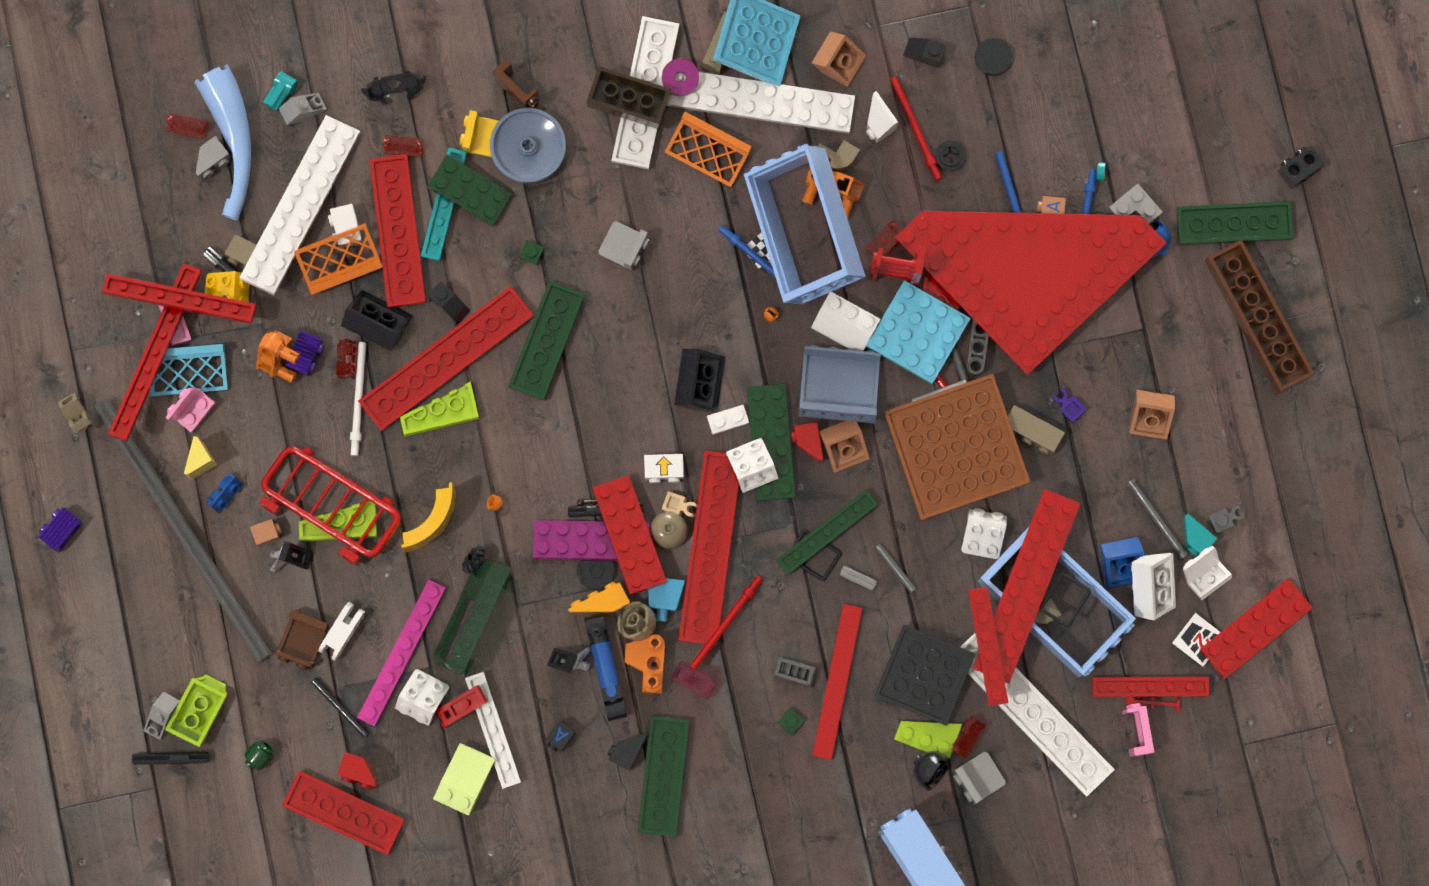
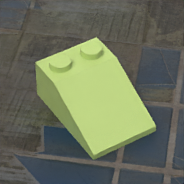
[433,743,495,816]

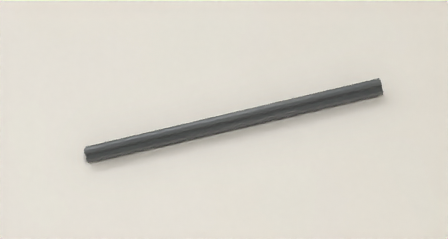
[94,398,272,663]

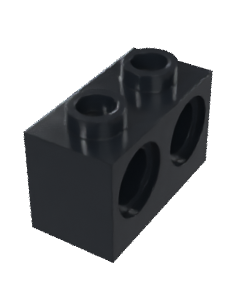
[1278,146,1325,189]

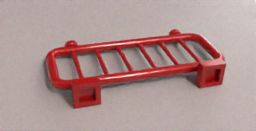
[259,446,401,567]

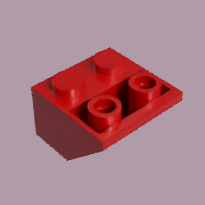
[337,752,379,790]

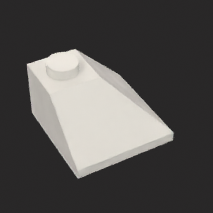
[866,91,898,143]

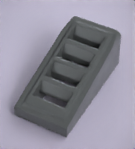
[774,657,818,687]

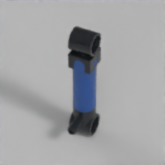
[584,613,627,721]

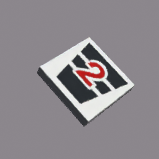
[1171,613,1220,667]

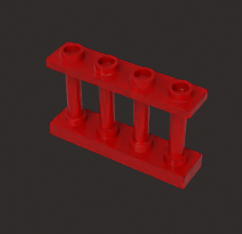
[869,248,925,287]

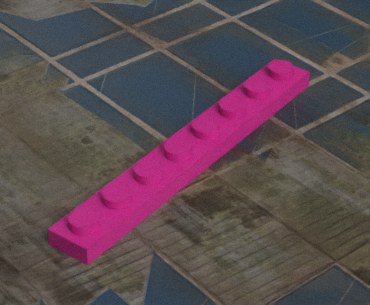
[357,580,446,727]

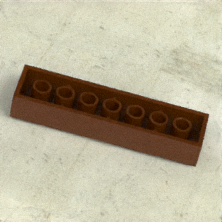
[1205,240,1315,394]

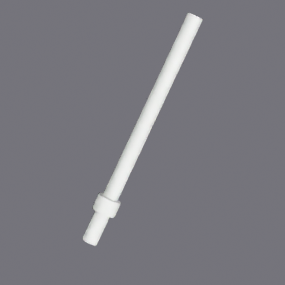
[350,342,366,456]

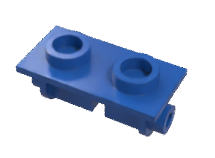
[206,473,243,514]

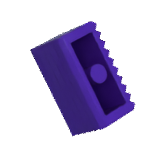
[285,330,324,376]
[38,507,83,553]

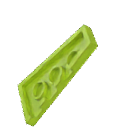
[400,381,479,437]
[299,501,377,542]

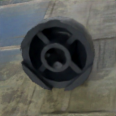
[913,751,951,791]

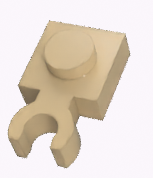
[662,491,698,517]

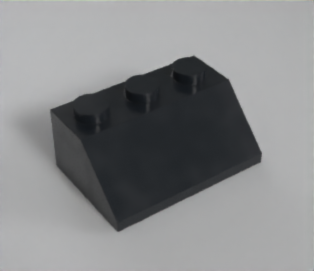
[341,290,412,351]
[674,348,725,413]

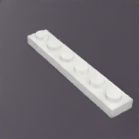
[465,672,521,789]

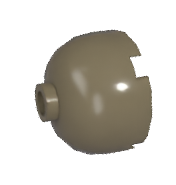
[650,511,688,550]
[617,601,657,641]

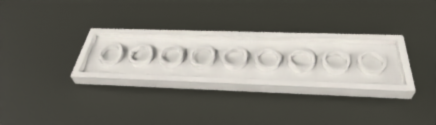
[668,72,855,134]
[239,115,360,296]
[961,633,1115,797]

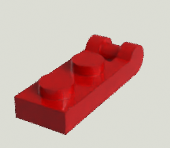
[435,685,488,729]

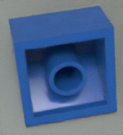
[1100,537,1144,588]

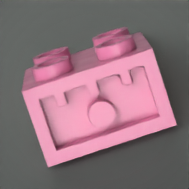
[166,388,216,433]

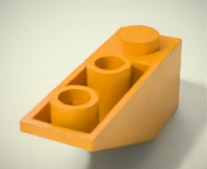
[568,581,630,613]

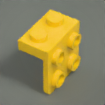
[460,110,499,158]
[205,271,250,302]

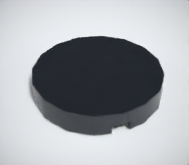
[974,38,1012,76]
[577,560,615,590]

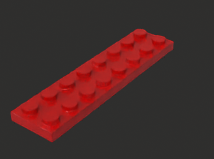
[369,154,426,308]

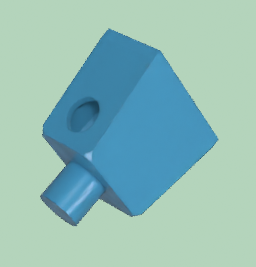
[648,578,685,622]

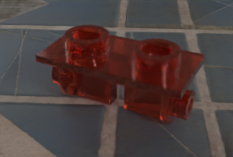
[166,113,208,139]
[383,135,423,157]
[336,339,357,379]
[951,716,986,758]

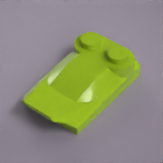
[165,674,227,748]

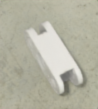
[318,602,366,661]

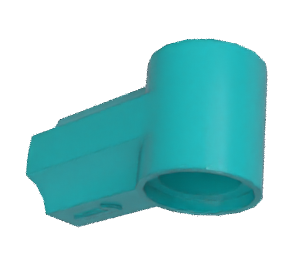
[263,71,298,112]

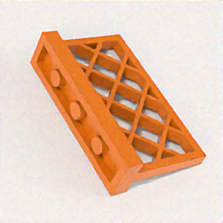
[664,112,753,188]
[294,223,383,295]

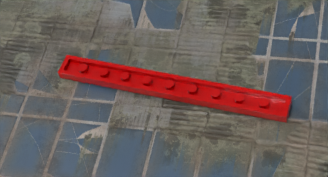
[108,264,202,442]

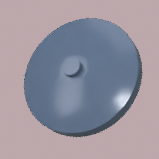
[490,108,566,184]

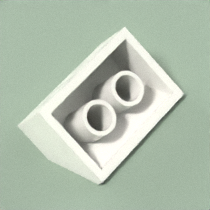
[811,292,880,351]
[1131,553,1176,620]

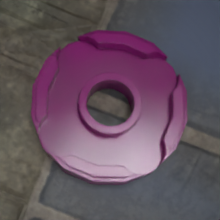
[661,58,699,97]

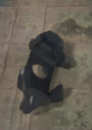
[361,71,426,106]

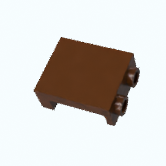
[492,59,539,108]
[274,610,329,670]

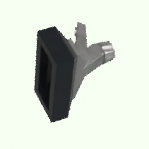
[270,541,313,574]
[547,647,591,673]

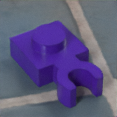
[1052,388,1087,423]

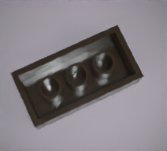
[587,66,671,130]

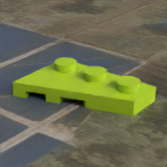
[894,721,962,758]

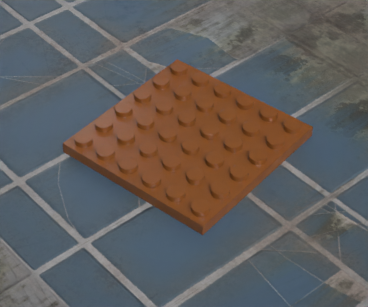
[884,374,1031,520]

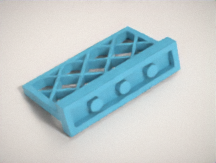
[151,344,228,396]

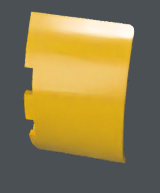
[401,482,456,552]

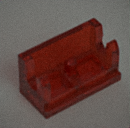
[864,220,903,256]

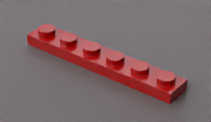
[968,587,1009,706]
[1092,677,1209,697]

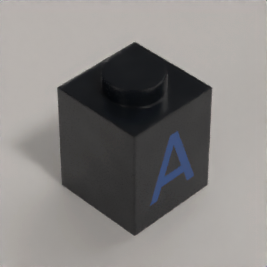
[546,720,575,752]

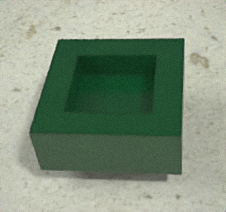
[519,240,544,266]
[777,708,805,735]

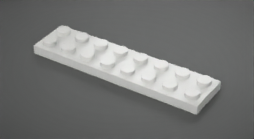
[611,16,679,170]

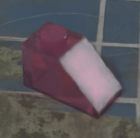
[670,662,718,700]

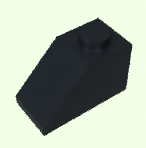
[903,38,946,68]
[428,281,470,324]
[607,734,647,771]

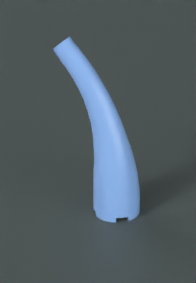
[195,65,251,220]

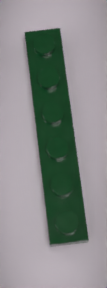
[776,489,878,575]

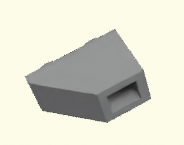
[279,93,327,125]
[196,136,231,180]
[144,692,180,740]

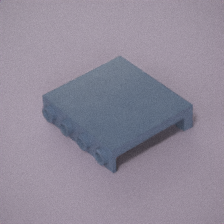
[798,345,881,423]

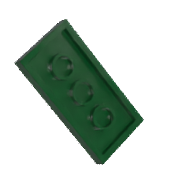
[427,154,512,227]

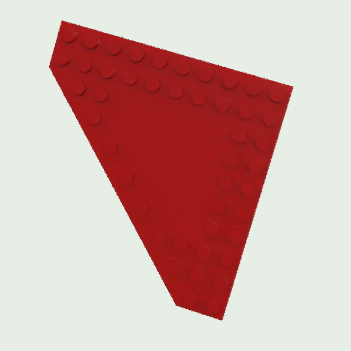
[895,211,1167,375]

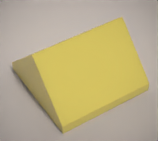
[184,436,217,479]

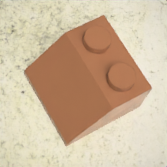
[812,31,867,87]
[1129,390,1175,440]
[819,421,870,473]

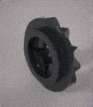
[935,141,966,171]
[462,545,485,574]

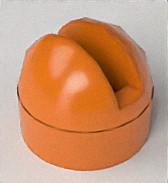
[764,306,779,322]
[487,494,503,511]

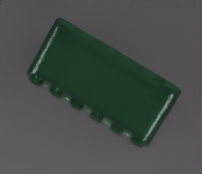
[433,560,514,678]

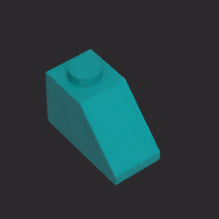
[1182,514,1217,557]

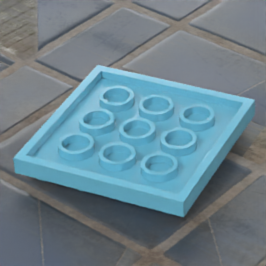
[713,0,800,86]
[866,280,970,384]

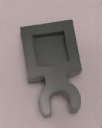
[1208,506,1245,534]

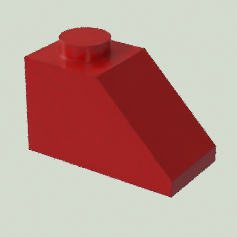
[791,422,823,463]

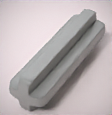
[840,566,877,590]

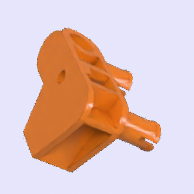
[802,168,865,218]
[256,330,300,383]
[625,634,665,694]

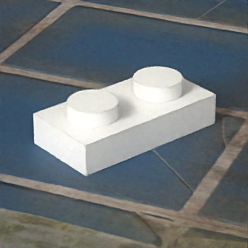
[707,405,749,435]

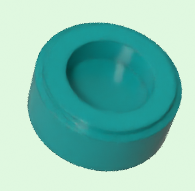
[1096,162,1106,181]

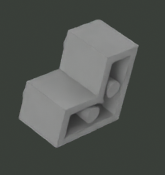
[1107,184,1163,225]

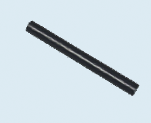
[311,678,369,738]

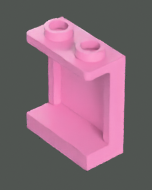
[1122,703,1154,757]

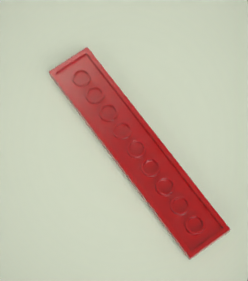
[358,286,534,432]
[678,451,739,646]
[973,489,1081,684]

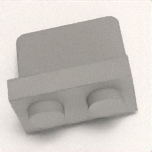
[599,221,650,271]
[953,752,1006,804]

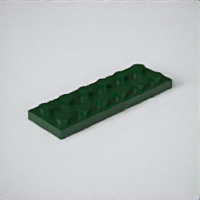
[1176,201,1294,245]
[508,281,585,401]
[747,384,795,501]
[637,716,689,837]

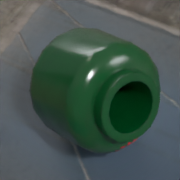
[244,741,274,770]

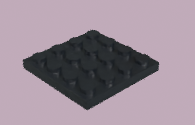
[875,624,976,726]

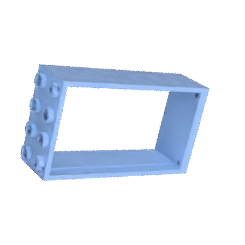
[744,144,866,304]
[977,527,1136,678]
[878,809,965,886]

